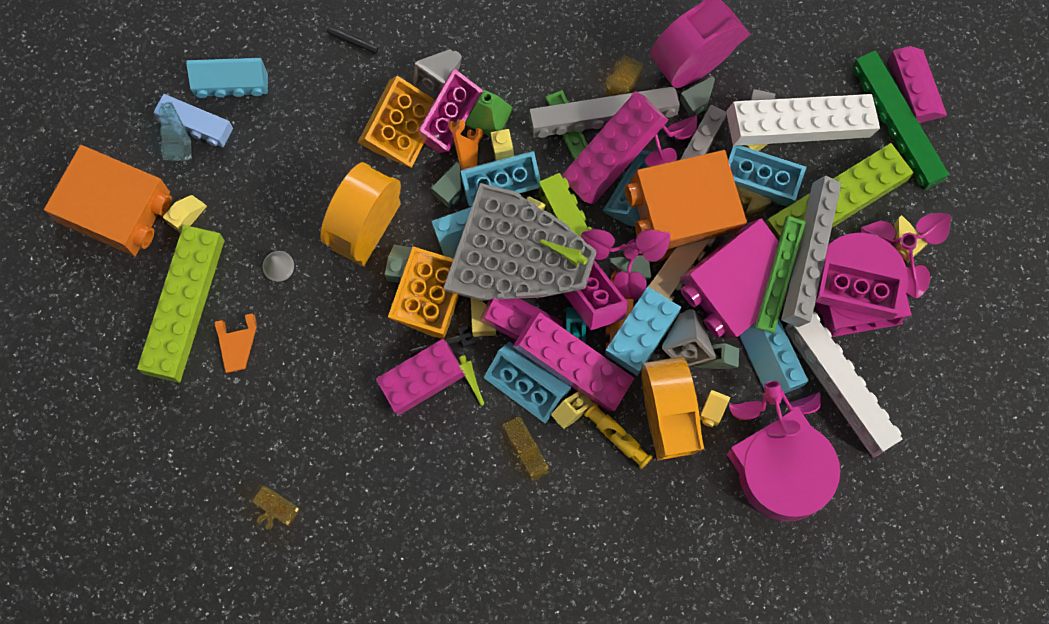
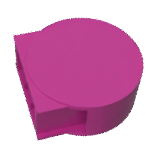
[650,0,751,88]
[815,233,912,337]
[727,407,840,522]

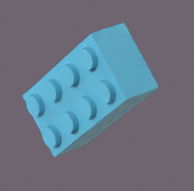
[728,145,806,207]
[605,287,681,376]

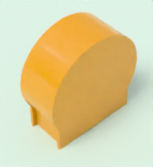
[641,357,704,461]

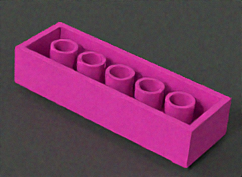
[562,91,669,204]
[513,312,634,411]

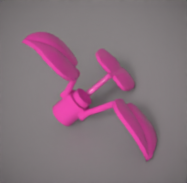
[645,115,697,167]
[861,213,951,298]
[581,229,670,302]
[729,381,821,438]

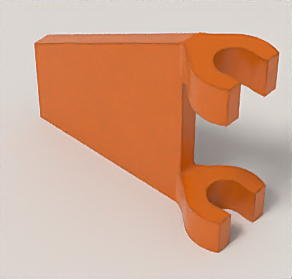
[449,119,483,170]
[215,313,257,373]

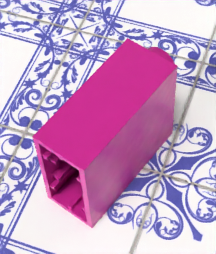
[680,218,794,339]

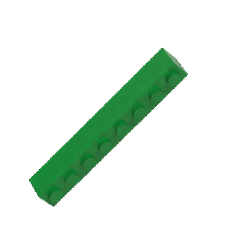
[853,50,949,190]

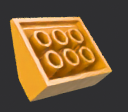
[358,76,435,168]
[388,247,459,339]

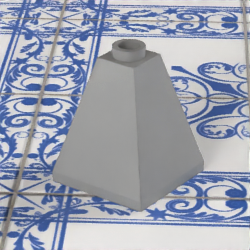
[413,49,462,99]
[662,309,716,366]

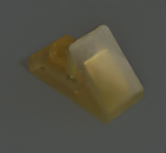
[736,185,772,218]

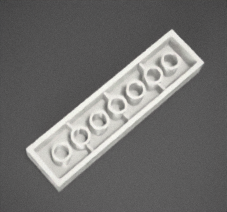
[726,94,880,146]
[784,312,902,458]

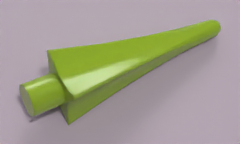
[540,239,588,266]
[458,355,484,406]

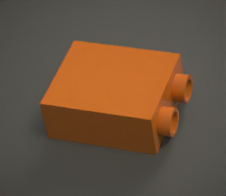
[44,145,172,256]
[625,150,747,249]

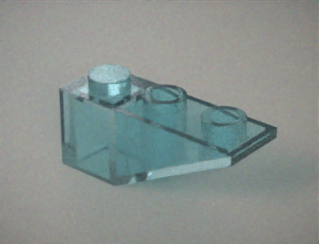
[159,102,192,161]

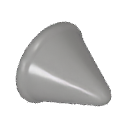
[263,251,294,282]

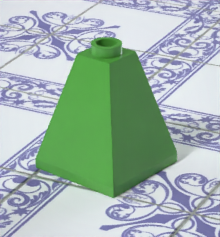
[465,90,513,137]

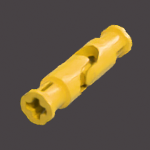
[584,403,653,470]

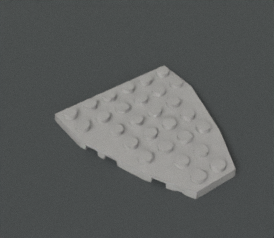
[443,183,597,301]

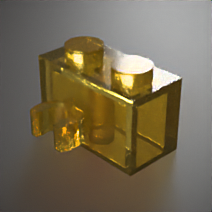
[605,55,644,96]
[252,485,300,530]

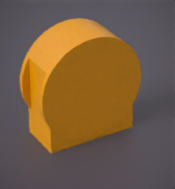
[321,162,401,267]

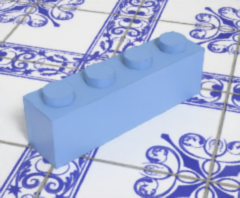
[153,94,233,147]

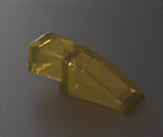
[503,416,550,481]

